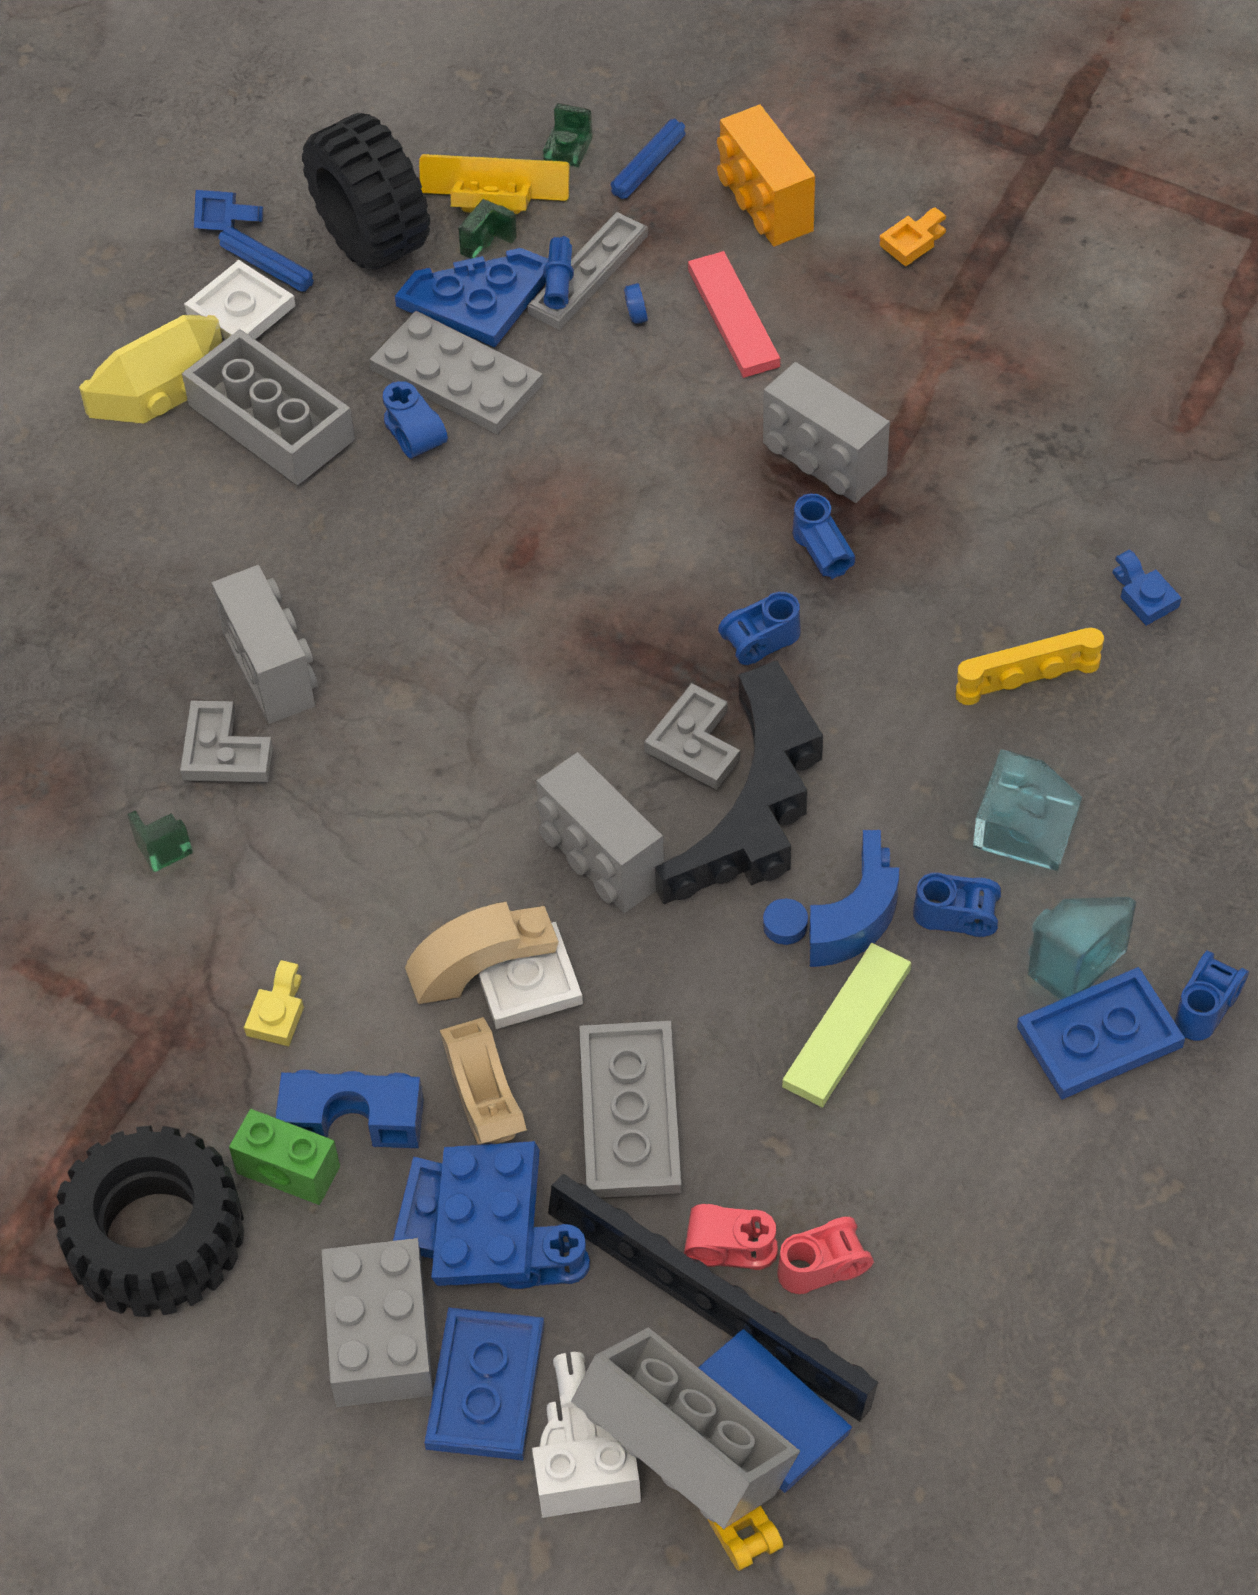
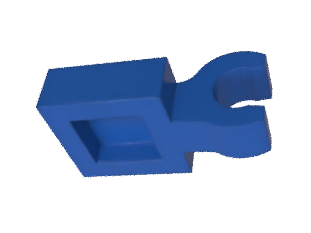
[194,190,263,230]
[1113,550,1181,626]

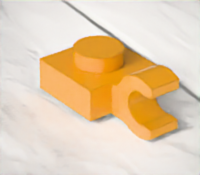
[880,207,946,267]

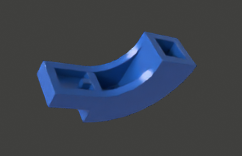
[809,830,900,967]

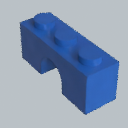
[275,1070,424,1148]

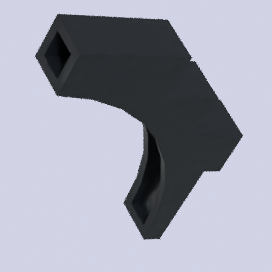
[655,660,823,904]

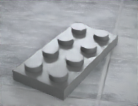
[369,311,543,435]
[579,1021,682,1198]

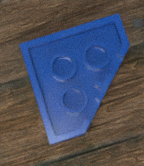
[395,248,548,347]

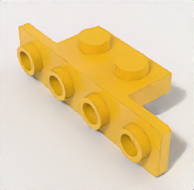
[419,154,570,215]

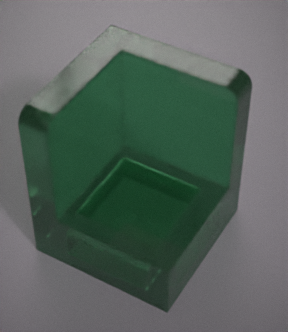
[127,811,193,872]

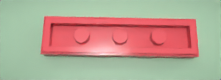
[688,251,780,378]

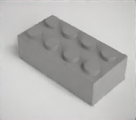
[182,329,355,486]
[571,1327,800,1529]

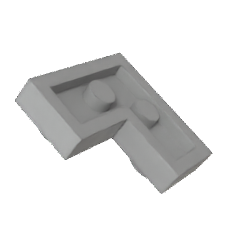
[644,683,740,790]
[180,701,273,782]

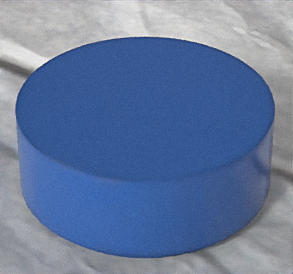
[624,283,648,324]
[763,898,808,945]

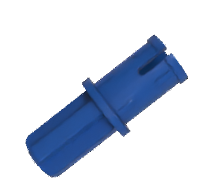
[543,236,574,309]

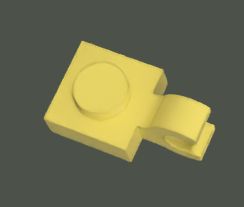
[244,960,304,1046]

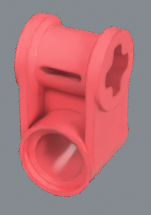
[684,1204,778,1270]
[777,1217,874,1294]

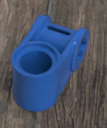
[383,381,448,459]
[718,592,801,665]
[913,872,1001,937]
[1175,950,1249,1041]
[499,1224,590,1289]

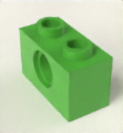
[229,1109,340,1205]

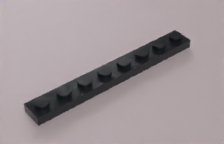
[548,1174,878,1422]

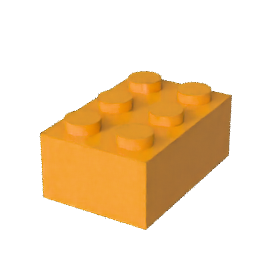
[717,104,815,247]

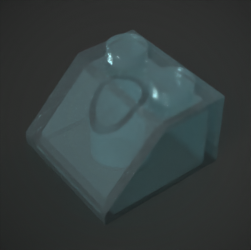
[973,749,1082,871]
[1028,897,1137,1000]

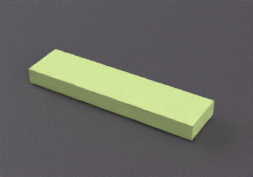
[782,943,911,1108]

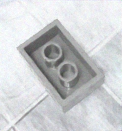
[763,362,890,503]
[211,565,318,724]
[536,752,664,914]
[321,1238,433,1407]

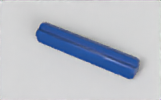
[610,118,686,199]
[218,226,314,292]

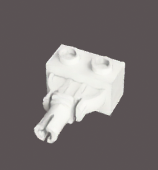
[532,1352,641,1518]

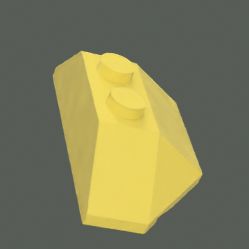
[79,315,223,424]

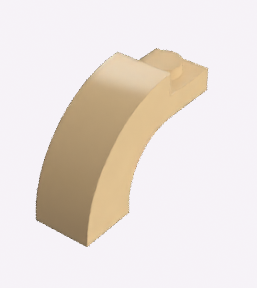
[405,902,559,1004]
[440,1017,527,1144]

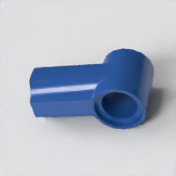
[792,493,855,579]

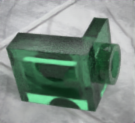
[543,103,593,168]
[458,199,517,259]

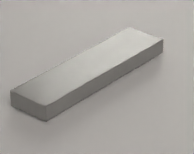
[527,212,648,330]

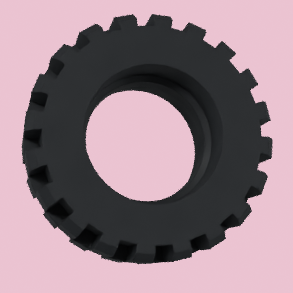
[302,113,431,270]
[54,1125,244,1317]

